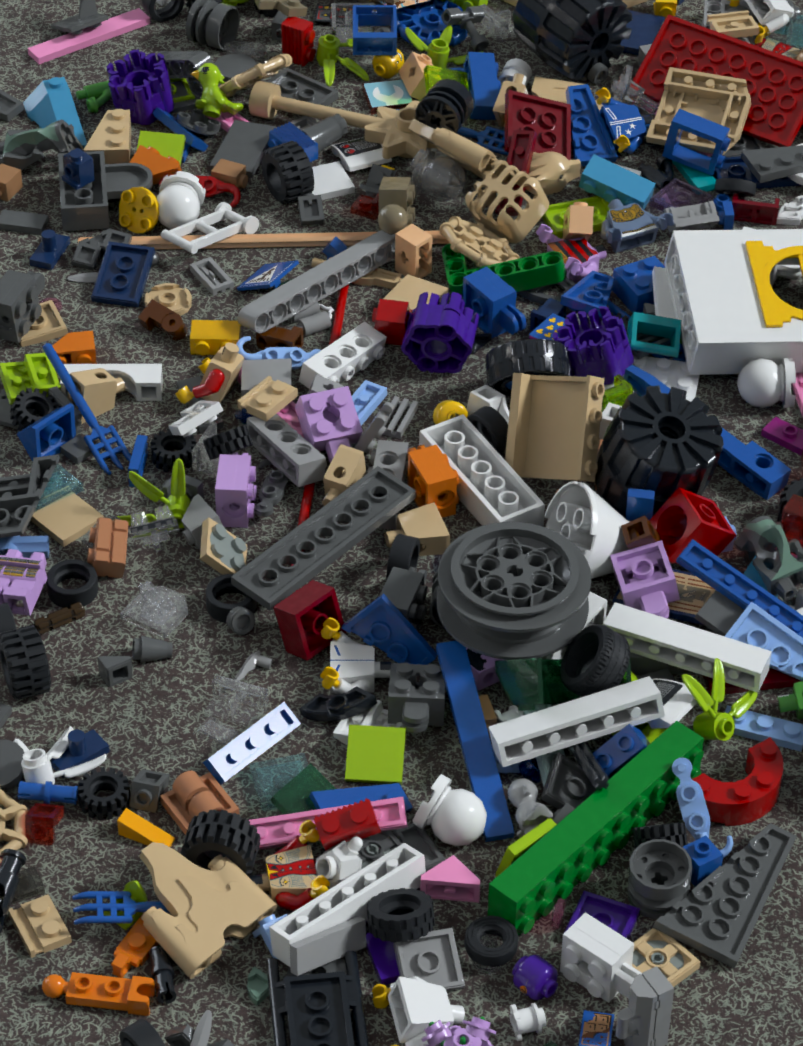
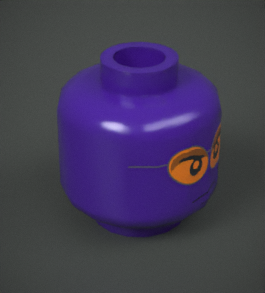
[512,954,558,1001]

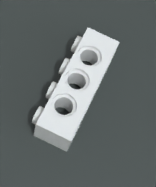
[299,322,387,388]

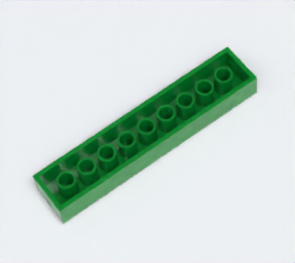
[487,721,704,936]

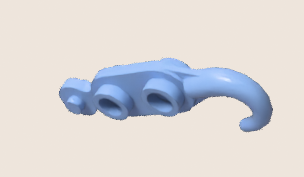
[236,336,321,369]
[672,757,733,858]

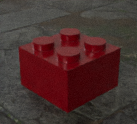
[273,580,347,661]

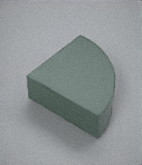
[247,966,269,1006]

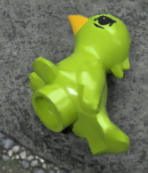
[190,63,244,118]

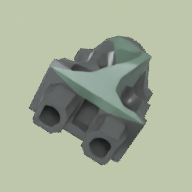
[0,119,84,172]
[734,516,803,601]

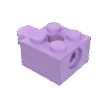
[295,386,363,463]
[215,452,257,528]
[610,540,680,618]

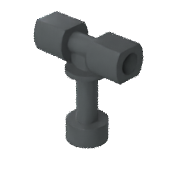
[441,6,489,52]

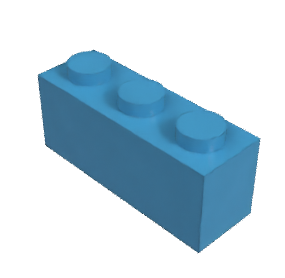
[579,154,656,210]

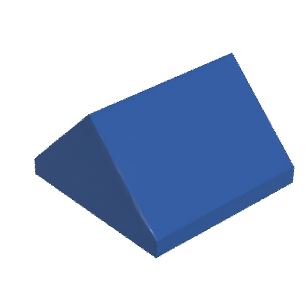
[17,403,76,461]

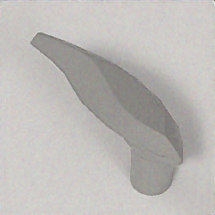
[233,651,273,684]

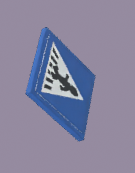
[237,260,299,291]

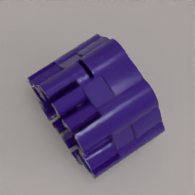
[107,50,175,125]
[401,292,479,373]
[552,306,634,385]

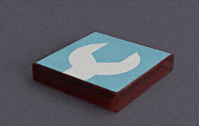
[362,79,413,115]

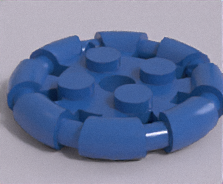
[396,0,468,47]

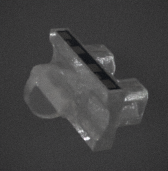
[128,505,180,551]

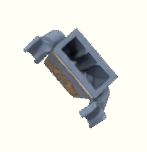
[600,199,674,253]

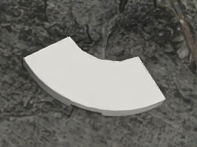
[776,195,803,225]

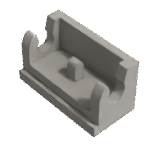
[663,201,720,235]

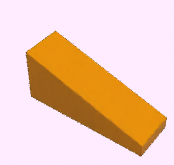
[117,808,175,847]

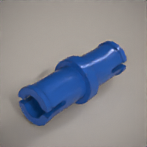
[18,781,78,805]

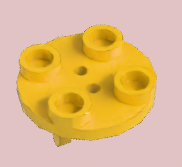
[119,187,159,233]

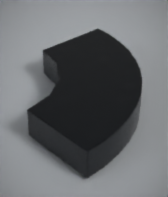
[299,687,377,722]

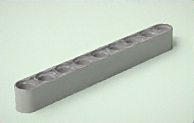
[238,230,395,333]

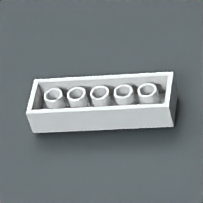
[419,414,545,527]

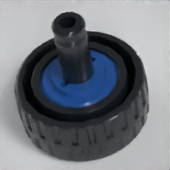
[485,339,570,396]

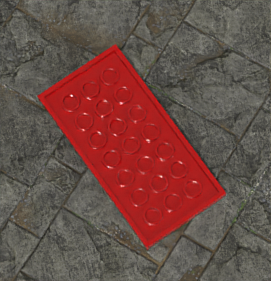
[629,14,803,147]

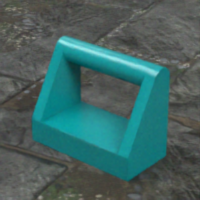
[627,312,682,358]

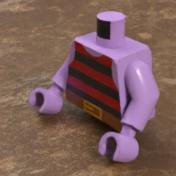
[536,224,607,283]

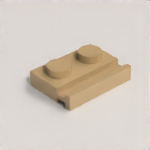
[706,10,759,38]
[237,376,298,422]
[8,894,72,958]

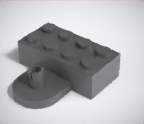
[58,151,153,231]

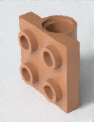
[160,771,240,835]

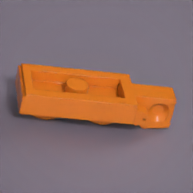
[111,913,159,978]

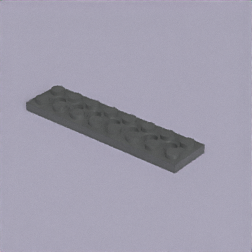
[231,466,416,611]

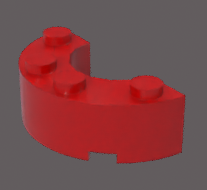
[679,737,784,826]

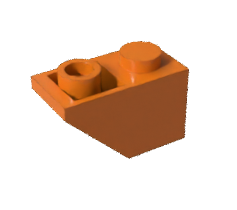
[129,145,182,185]
[52,330,97,364]

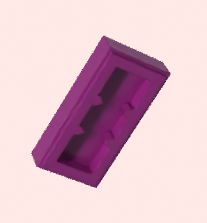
[761,417,803,456]

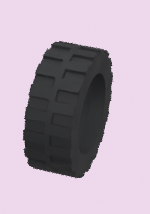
[367,888,435,943]

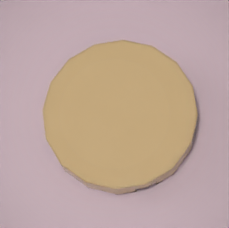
[144,283,192,316]

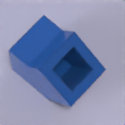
[322,236,347,260]

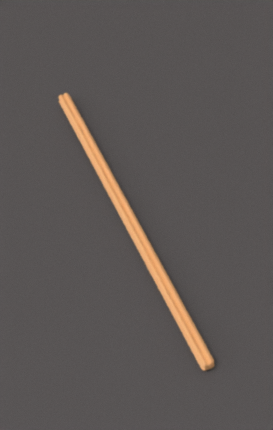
[78,230,449,250]

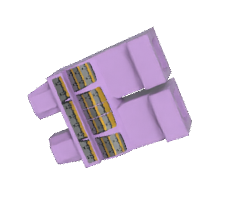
[0,549,48,616]

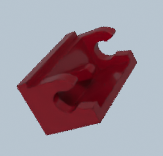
[732,193,780,225]

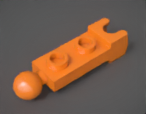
[42,972,155,1016]

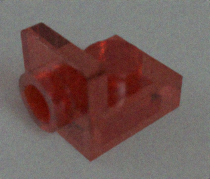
[350,193,379,220]
[25,803,64,845]

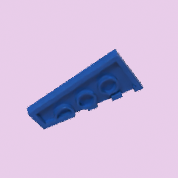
[566,84,618,166]

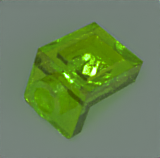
[601,374,633,412]

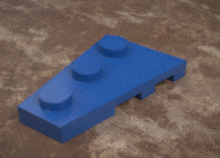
[560,271,614,318]
[342,593,437,665]
[309,783,413,813]

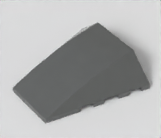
[0,454,60,538]

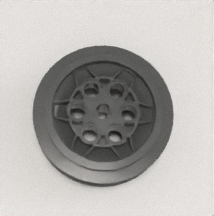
[437,522,591,660]

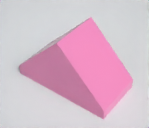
[420,855,480,903]

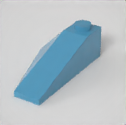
[23,77,87,148]

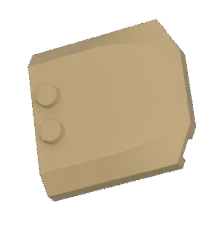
[646,67,751,155]

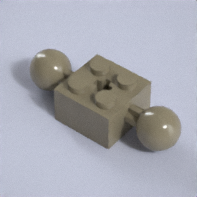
[378,177,416,235]

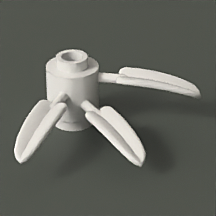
[13,726,107,785]

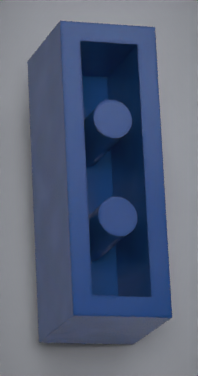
[463,52,501,120]

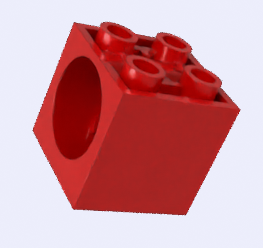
[649,487,736,564]

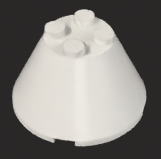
[544,481,637,579]

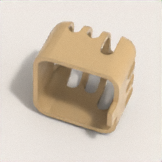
[465,160,549,243]

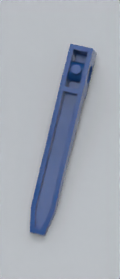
[623,365,791,500]

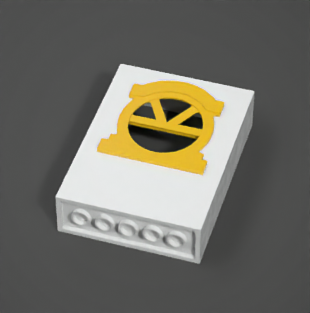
[664,229,803,375]

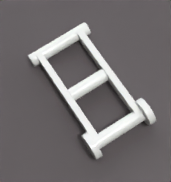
[161,202,259,254]

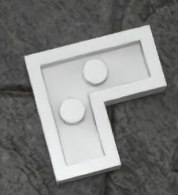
[168,400,224,437]

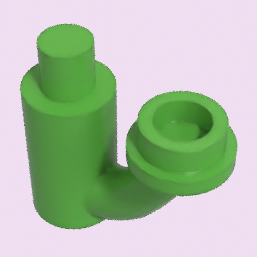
[76,81,111,113]

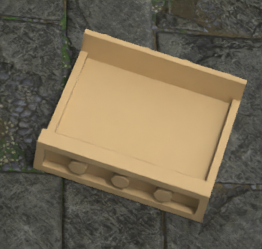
[505,373,605,482]

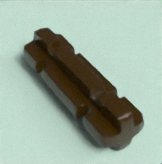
[34,602,85,634]

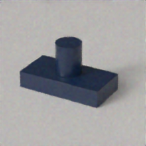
[29,230,70,270]
[50,729,110,778]

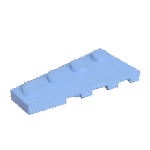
[724,601,803,681]

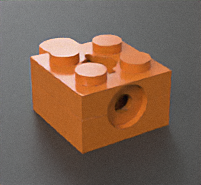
[407,445,459,518]

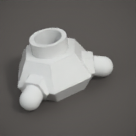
[315,837,363,888]

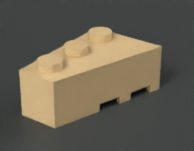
[83,109,131,164]

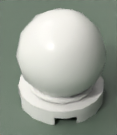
[156,171,206,230]
[737,358,796,408]
[413,774,487,846]

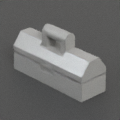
[615,966,674,1046]

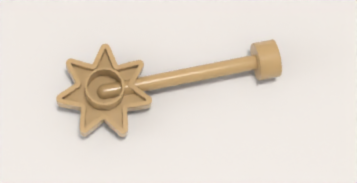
[249,80,438,162]

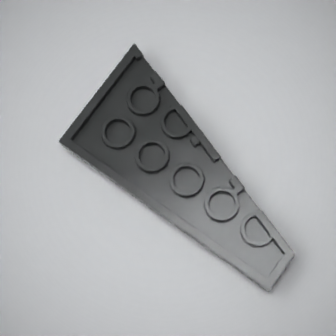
[652,823,797,968]

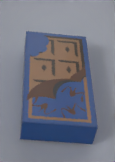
[578,1010,614,1046]

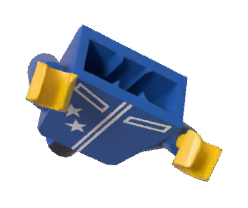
[595,87,652,154]

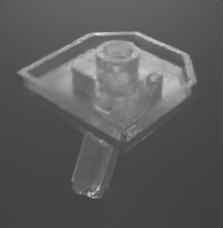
[610,65,659,115]
[120,581,188,639]

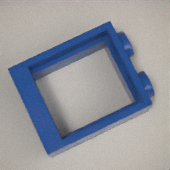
[353,5,397,55]
[662,109,731,176]

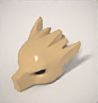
[528,151,581,195]

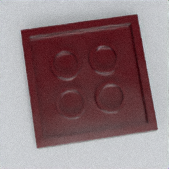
[504,90,571,160]

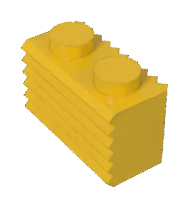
[190,320,241,355]

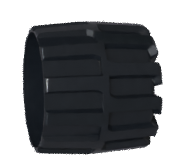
[512,0,633,82]
[595,385,724,519]

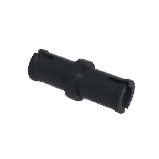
[148,946,176,1004]

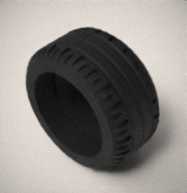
[560,624,630,697]

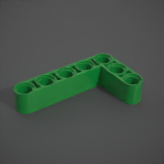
[442,243,566,299]

